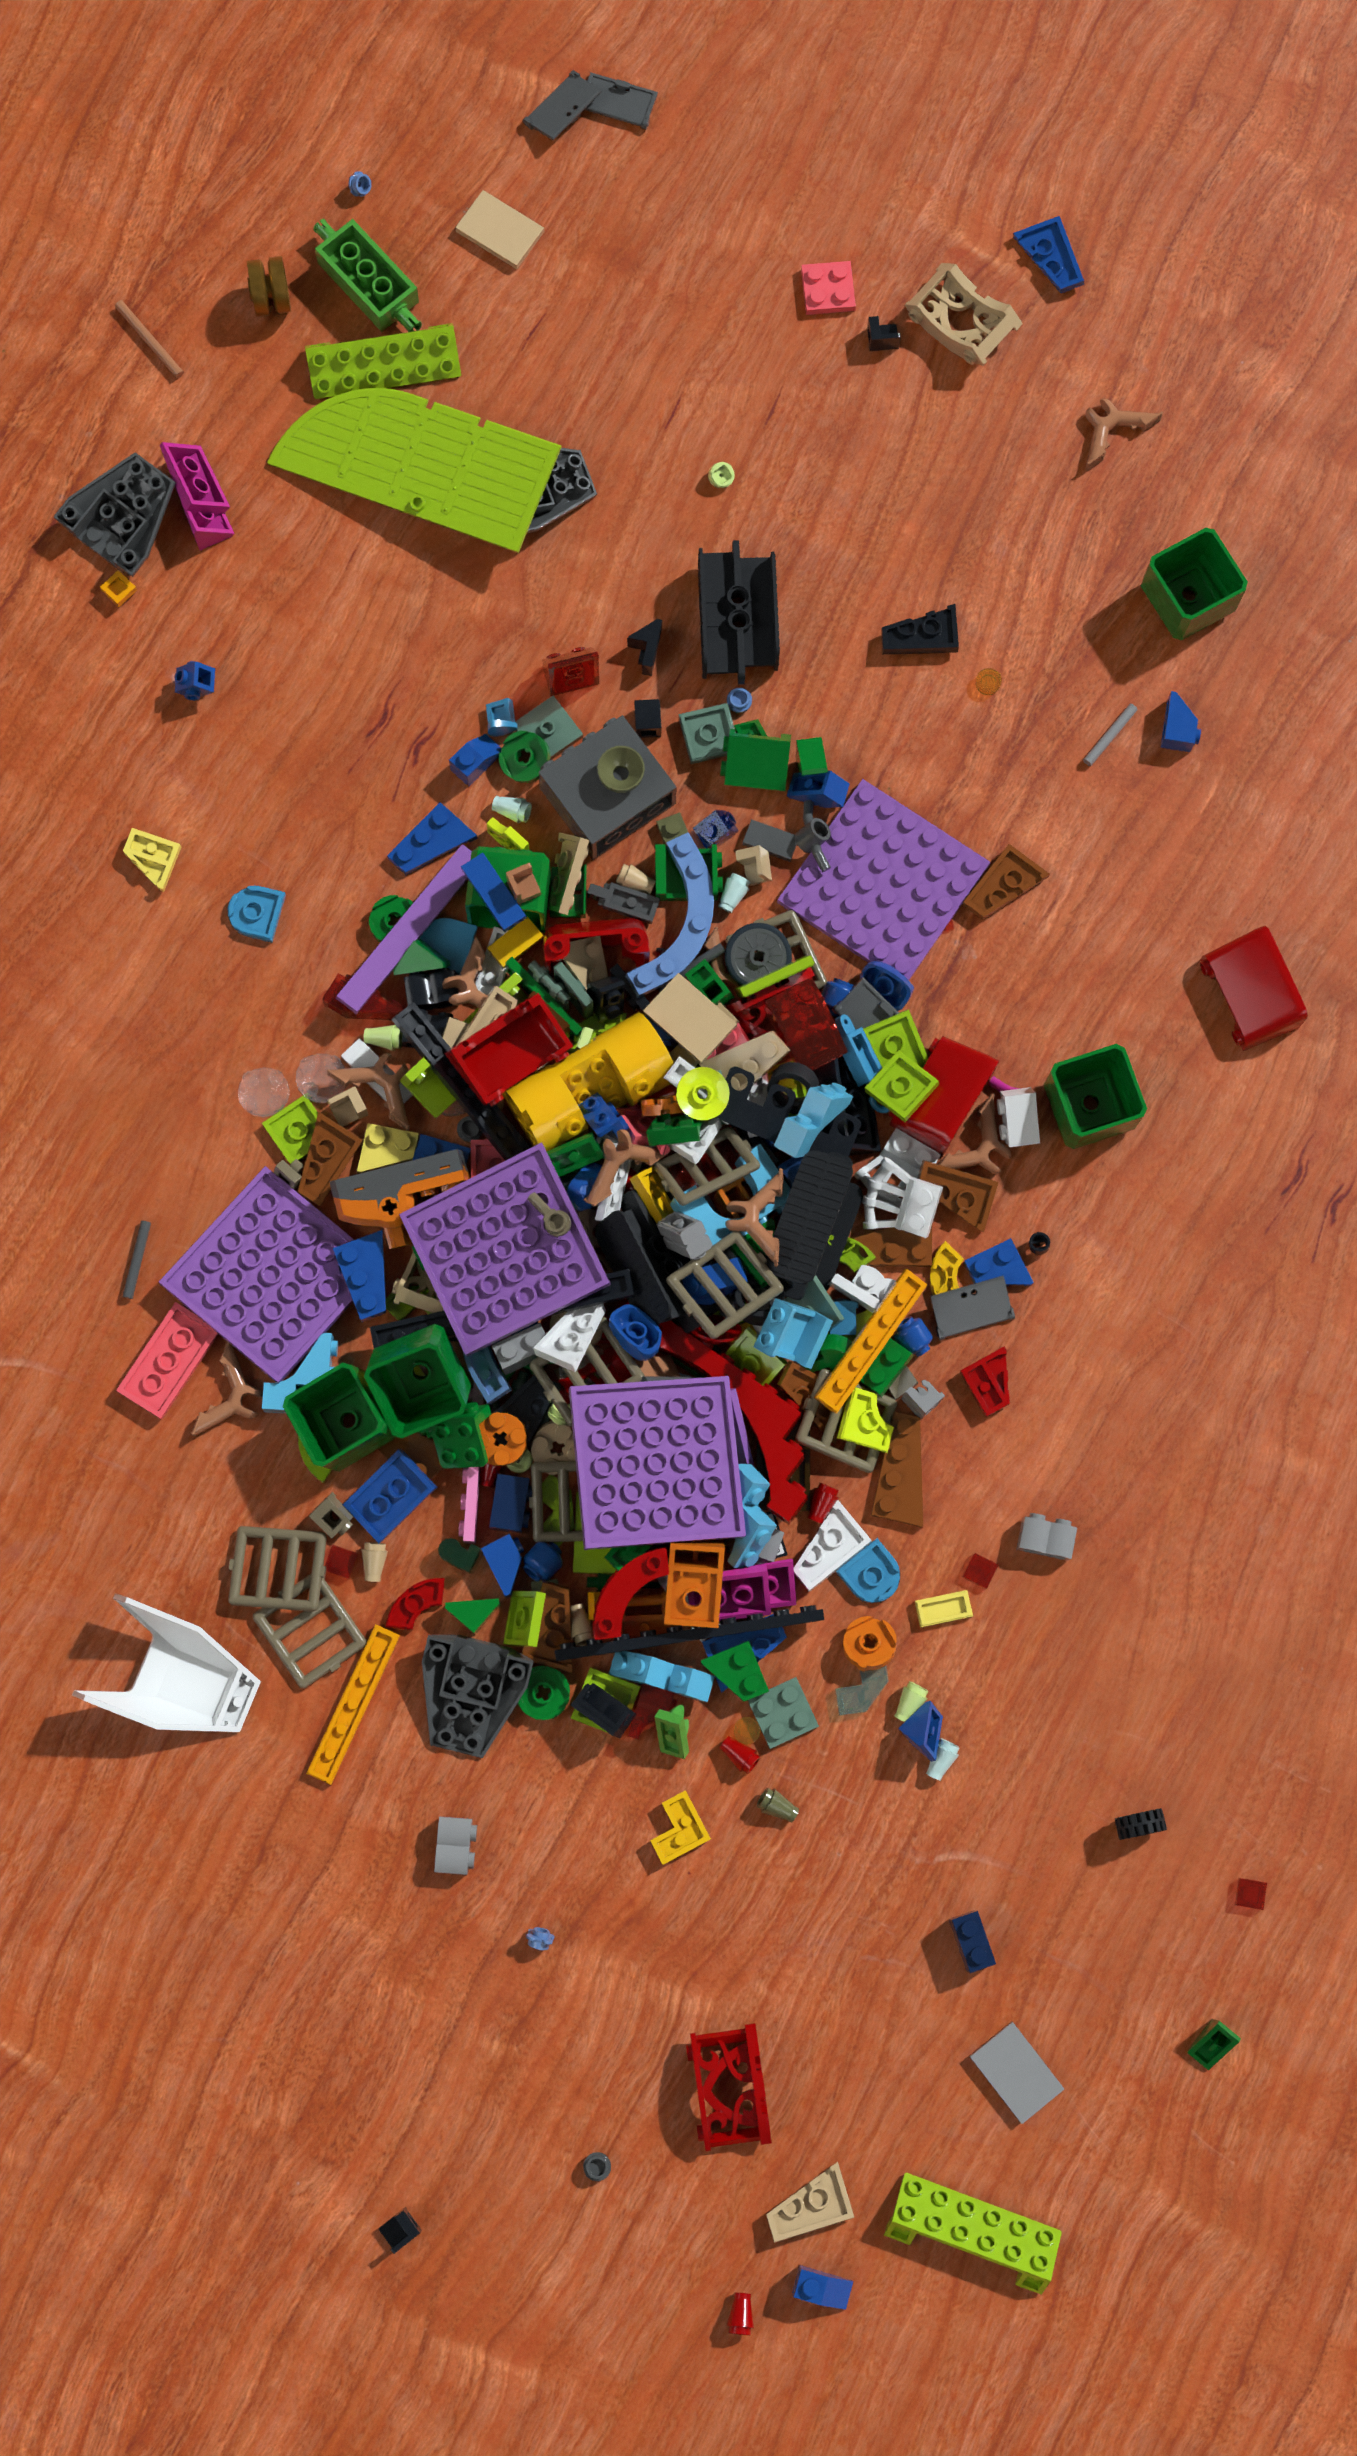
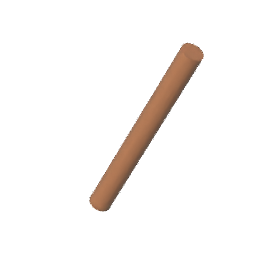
[115,300,184,379]

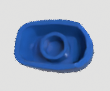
[860,961,914,1011]
[567,1162,602,1212]
[609,1304,662,1361]

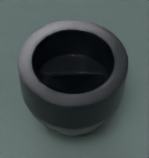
[1029,1232,1050,1255]

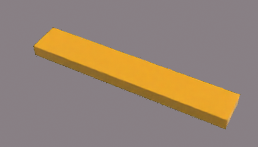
[814,1269,927,1414]
[306,1624,400,1785]

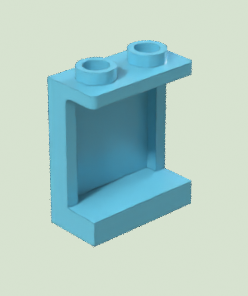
[753,1298,833,1369]

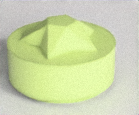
[708,462,735,488]
[507,1449,533,1473]

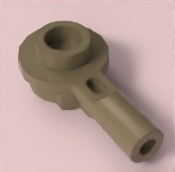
[527,1192,571,1237]

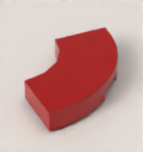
[386,1578,445,1630]

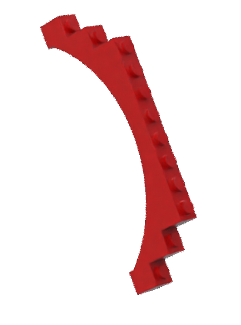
[540,1299,808,1525]

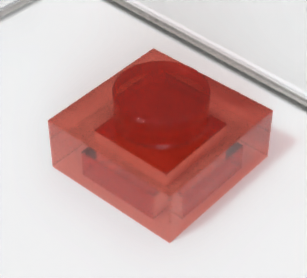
[325,1545,358,1579]

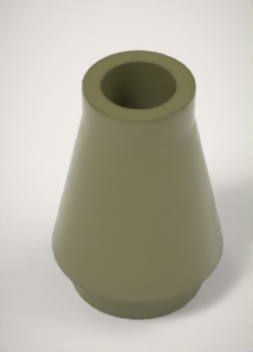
[757,1788,799,1823]

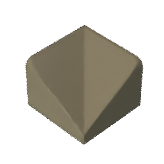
[888,1366,918,1400]

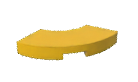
[930,1241,964,1297]

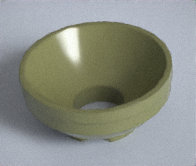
[597,746,645,793]

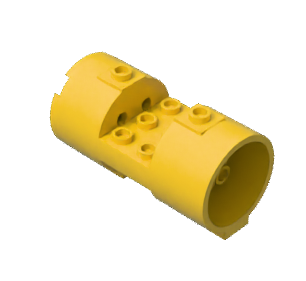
[502,1012,674,1151]

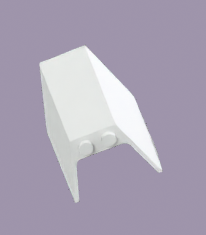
[72,1593,261,1732]

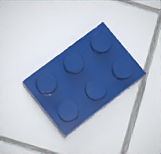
[343,1449,437,1543]

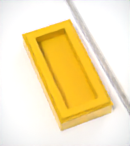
[487,916,544,969]

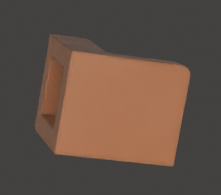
[506,863,541,905]

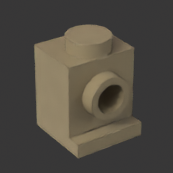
[309,1492,353,1538]

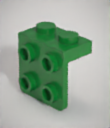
[430,1402,491,1469]

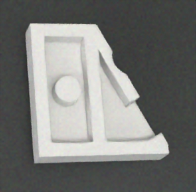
[667,1118,722,1164]

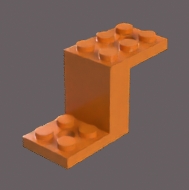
[664,1539,725,1628]

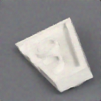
[533,1304,606,1372]
[794,1500,872,1592]

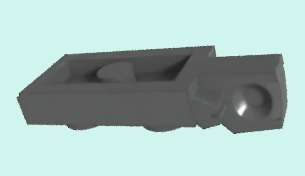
[587,882,660,924]

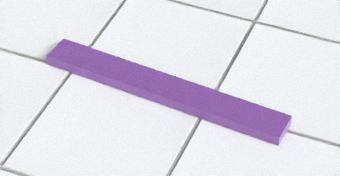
[336,844,472,1014]

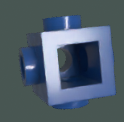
[174,661,216,701]

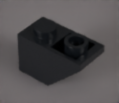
[587,976,625,1022]

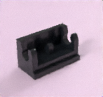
[571,1683,637,1739]

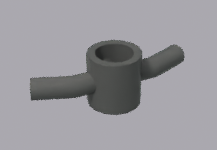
[795,800,831,872]

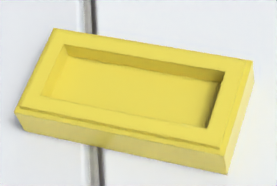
[914,1590,973,1628]

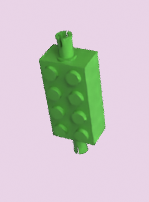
[313,219,422,332]

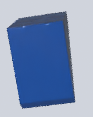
[899,1701,943,1762]

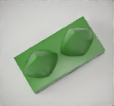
[654,1705,689,1759]

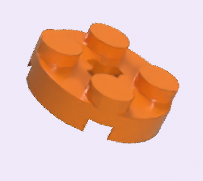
[640,1095,684,1116]
[479,1412,527,1466]
[843,1616,897,1672]

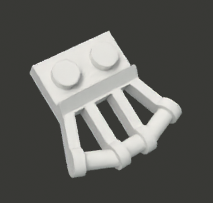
[854,1128,941,1206]
[862,1157,943,1238]

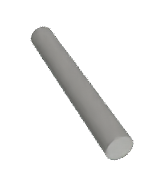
[1083,704,1138,766]

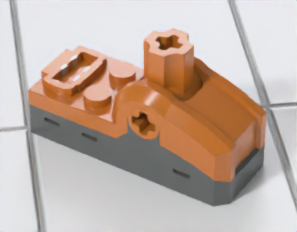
[330,1149,470,1249]

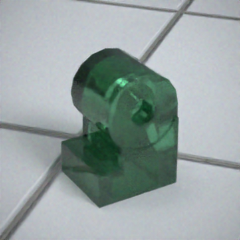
[438,1538,482,1574]

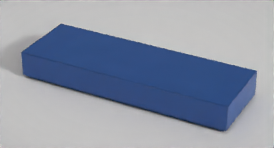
[461,853,526,932]

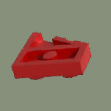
[960,1346,1010,1417]

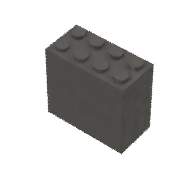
[539,715,677,860]

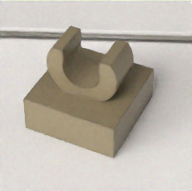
[274,1159,304,1191]

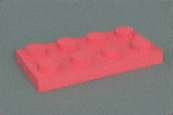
[116,1302,219,1420]

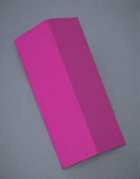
[160,442,235,551]
[687,1558,797,1621]

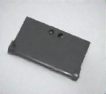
[522,70,602,140]
[576,72,658,130]
[832,977,899,1029]
[930,1276,1015,1341]

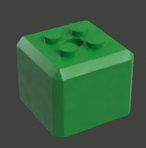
[1141,528,1248,640]
[465,846,551,933]
[1043,1044,1148,1149]
[364,1324,471,1439]
[283,1363,396,1472]

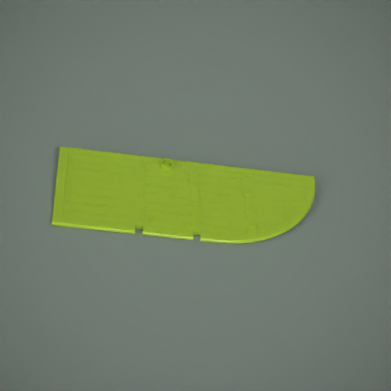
[267,388,562,553]

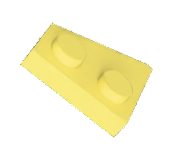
[123,828,181,892]
[357,1123,419,1174]

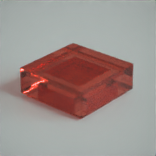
[962,1553,998,1589]
[1235,1878,1267,1910]

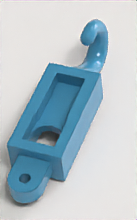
[835,1014,890,1113]

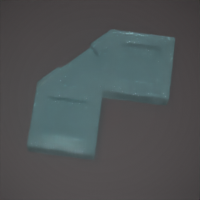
[835,1666,889,1716]

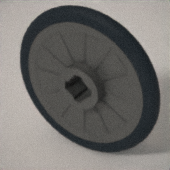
[725,923,792,986]

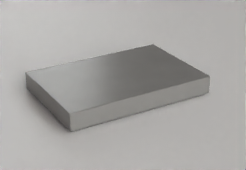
[969,2021,1064,2124]

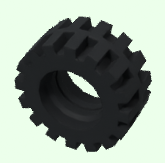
[1115,1808,1167,1840]

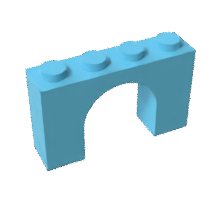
[670,1144,791,1246]

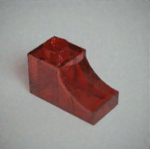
[628,1684,678,1740]

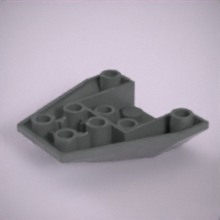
[527,448,597,533]
[54,453,175,577]
[422,1635,534,1758]

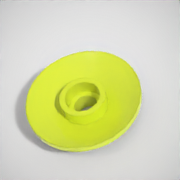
[676,1067,730,1120]

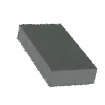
[742,819,797,862]

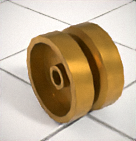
[247,256,291,317]

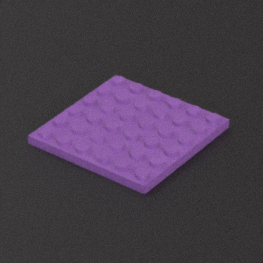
[777,779,990,980]
[399,1142,611,1357]
[159,1166,354,1384]
[569,1376,746,1550]

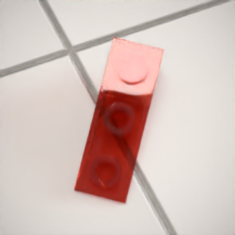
[322,973,404,1020]

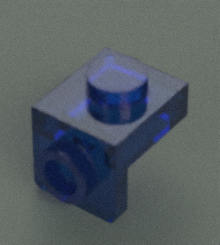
[693,810,738,849]

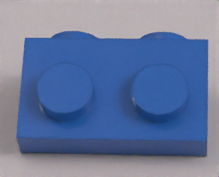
[578,1092,630,1139]

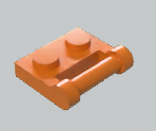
[621,1591,671,1639]

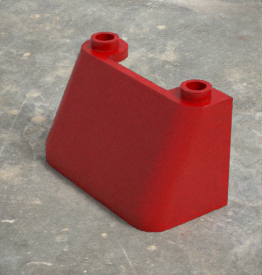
[543,918,650,978]
[1200,926,1308,1051]
[445,993,573,1107]
[888,1036,999,1157]

